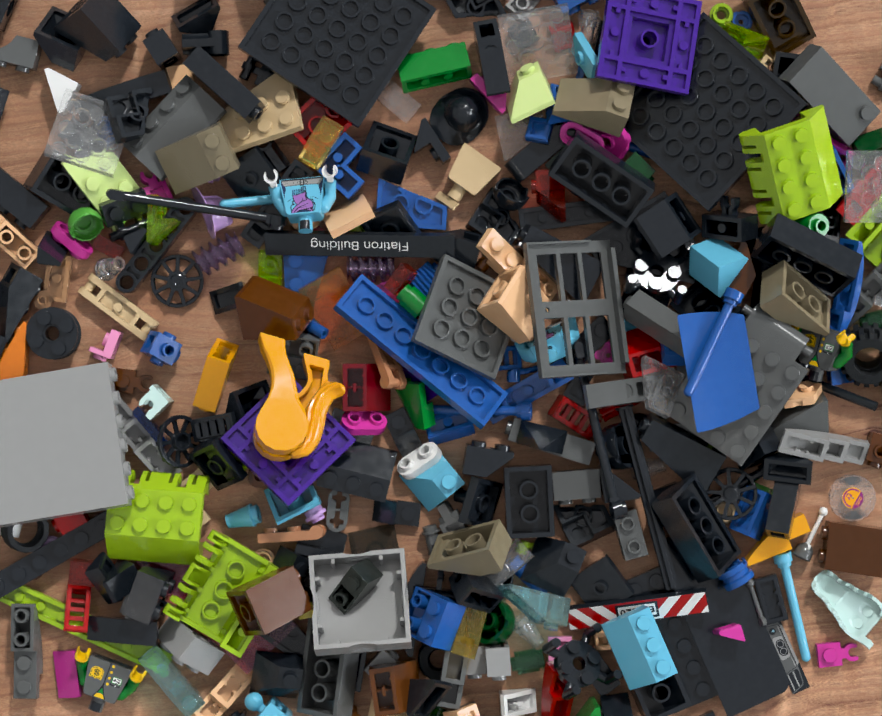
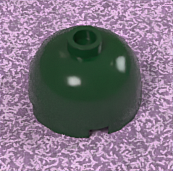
[468,601,516,645]

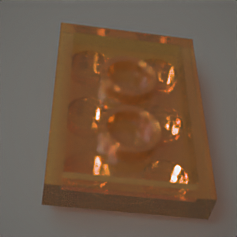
[298,266,363,351]

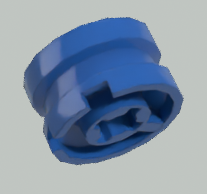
[719,557,754,591]

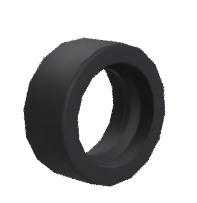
[1,520,49,553]

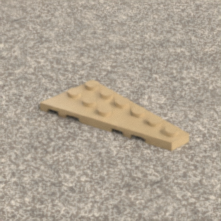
[217,74,304,153]

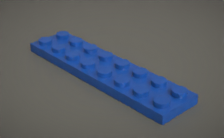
[333,274,508,430]

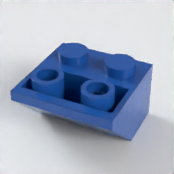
[409,586,466,651]

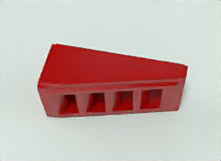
[547,394,602,440]
[63,584,92,633]

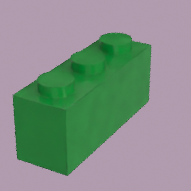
[398,42,472,93]

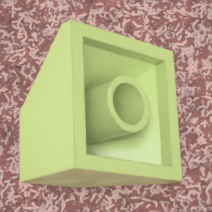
[506,61,556,124]

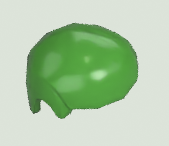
[67,207,104,241]

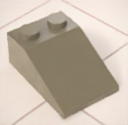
[552,78,635,137]
[155,122,240,195]
[760,260,831,336]
[427,519,512,576]

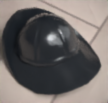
[430,87,489,146]

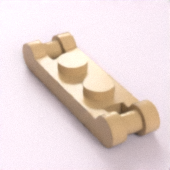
[78,273,160,342]

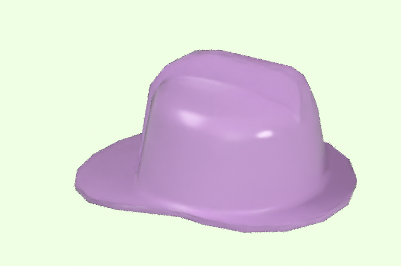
[192,187,233,239]

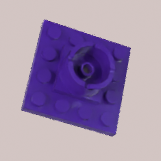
[594,0,702,96]
[220,380,356,507]

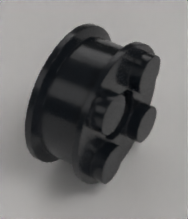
[26,307,81,360]

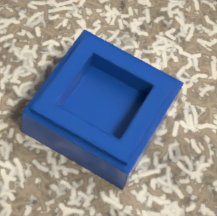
[525,116,554,145]

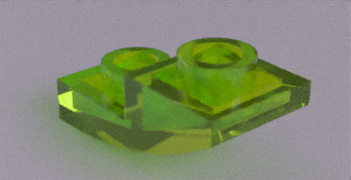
[258,250,283,286]

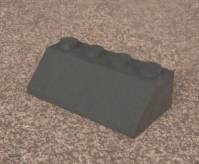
[122,74,227,182]

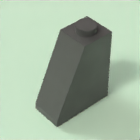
[771,392,829,442]

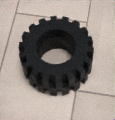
[841,322,882,388]

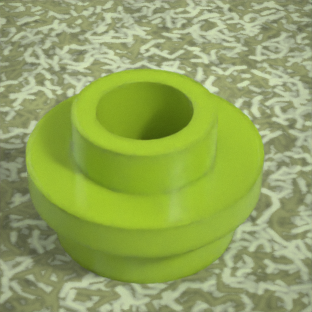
[709,3,733,27]

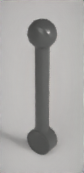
[745,579,767,626]

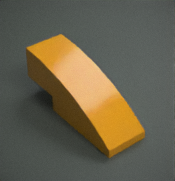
[745,512,811,566]

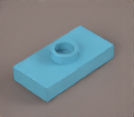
[571,32,597,78]

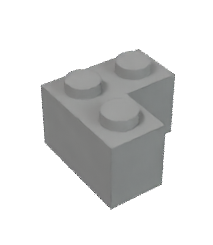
[158,617,225,676]
[466,641,511,681]

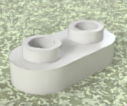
[397,442,442,480]

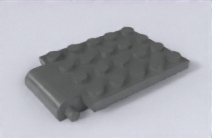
[663,304,814,466]

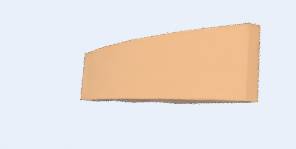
[189,659,253,716]

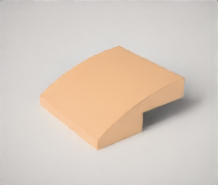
[323,193,375,239]

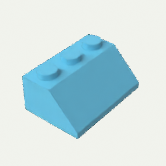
[601,605,678,690]

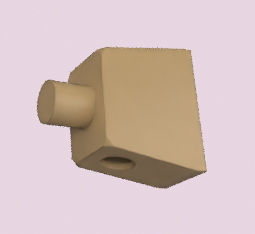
[447,143,501,203]

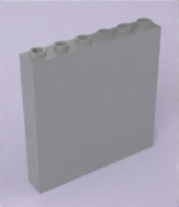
[0,362,135,528]

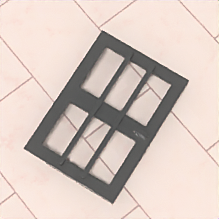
[523,240,629,379]

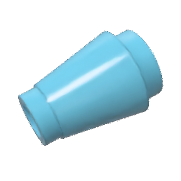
[225,504,262,528]

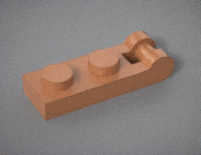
[367,337,407,390]
[257,524,327,543]

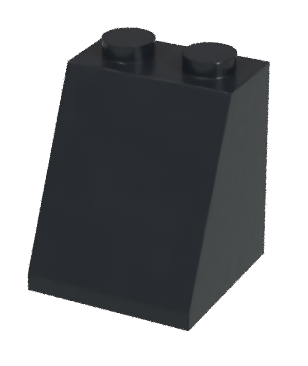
[53,0,141,61]

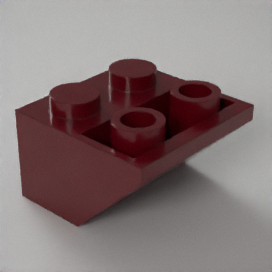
[343,364,391,411]

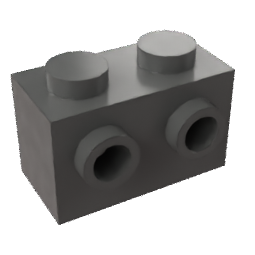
[552,468,601,505]

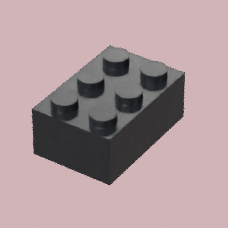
[503,464,555,539]

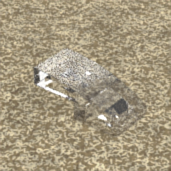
[486,538,534,587]

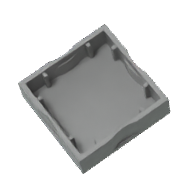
[308,548,412,656]

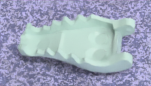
[811,570,882,650]

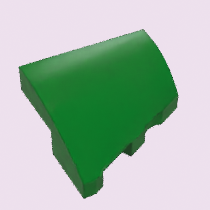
[395,378,436,430]

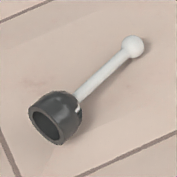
[792,507,828,562]

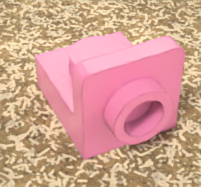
[88,329,124,362]

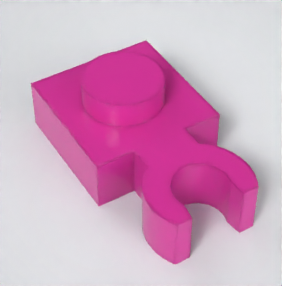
[139,171,174,212]
[815,641,858,668]

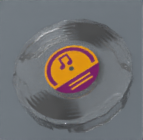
[828,474,876,521]

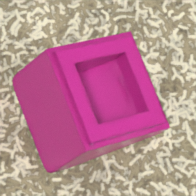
[712,623,745,642]

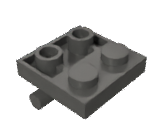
[267,331,321,380]

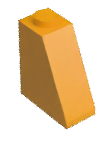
[193,338,239,413]

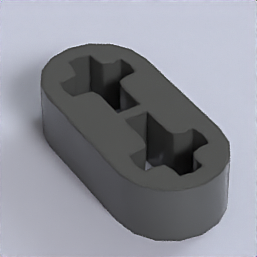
[326,490,350,532]

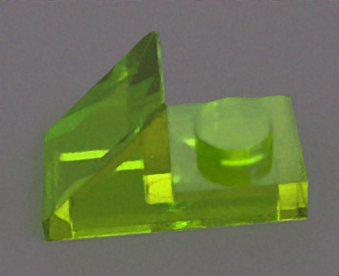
[722,21,770,59]
[146,194,180,246]

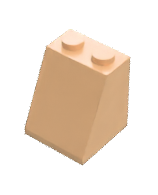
[476,265,551,344]

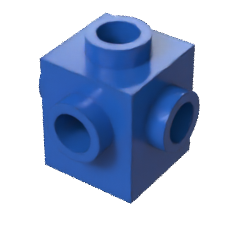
[140,330,182,367]

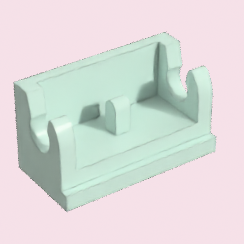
[139,384,174,420]

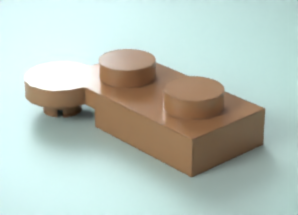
[33,256,73,309]

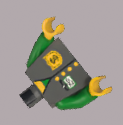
[789,324,856,382]
[75,646,147,713]

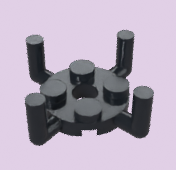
[623,231,694,305]
[542,623,622,701]

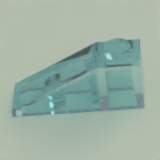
[498,584,571,631]
[138,645,205,716]

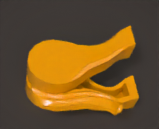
[253,332,345,462]

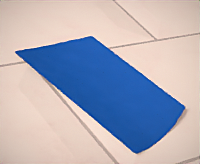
[677,312,760,433]

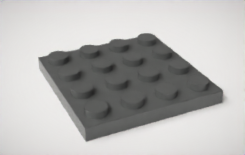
[411,254,510,381]

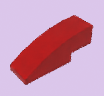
[541,661,574,716]

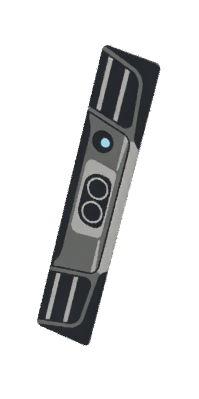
[765,622,810,694]

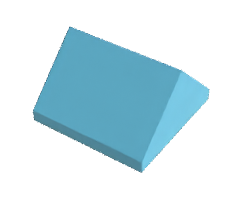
[689,239,749,298]
[264,484,322,525]

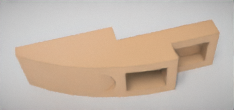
[0,212,38,269]
[476,228,558,301]

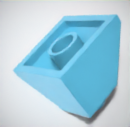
[399,455,465,512]

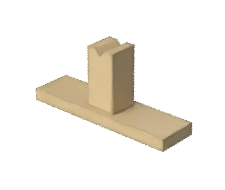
[435,191,459,211]

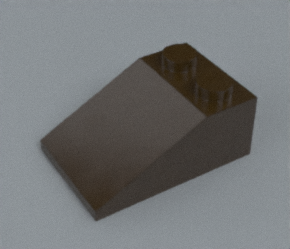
[742,0,816,57]

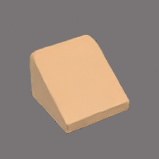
[166,65,194,89]

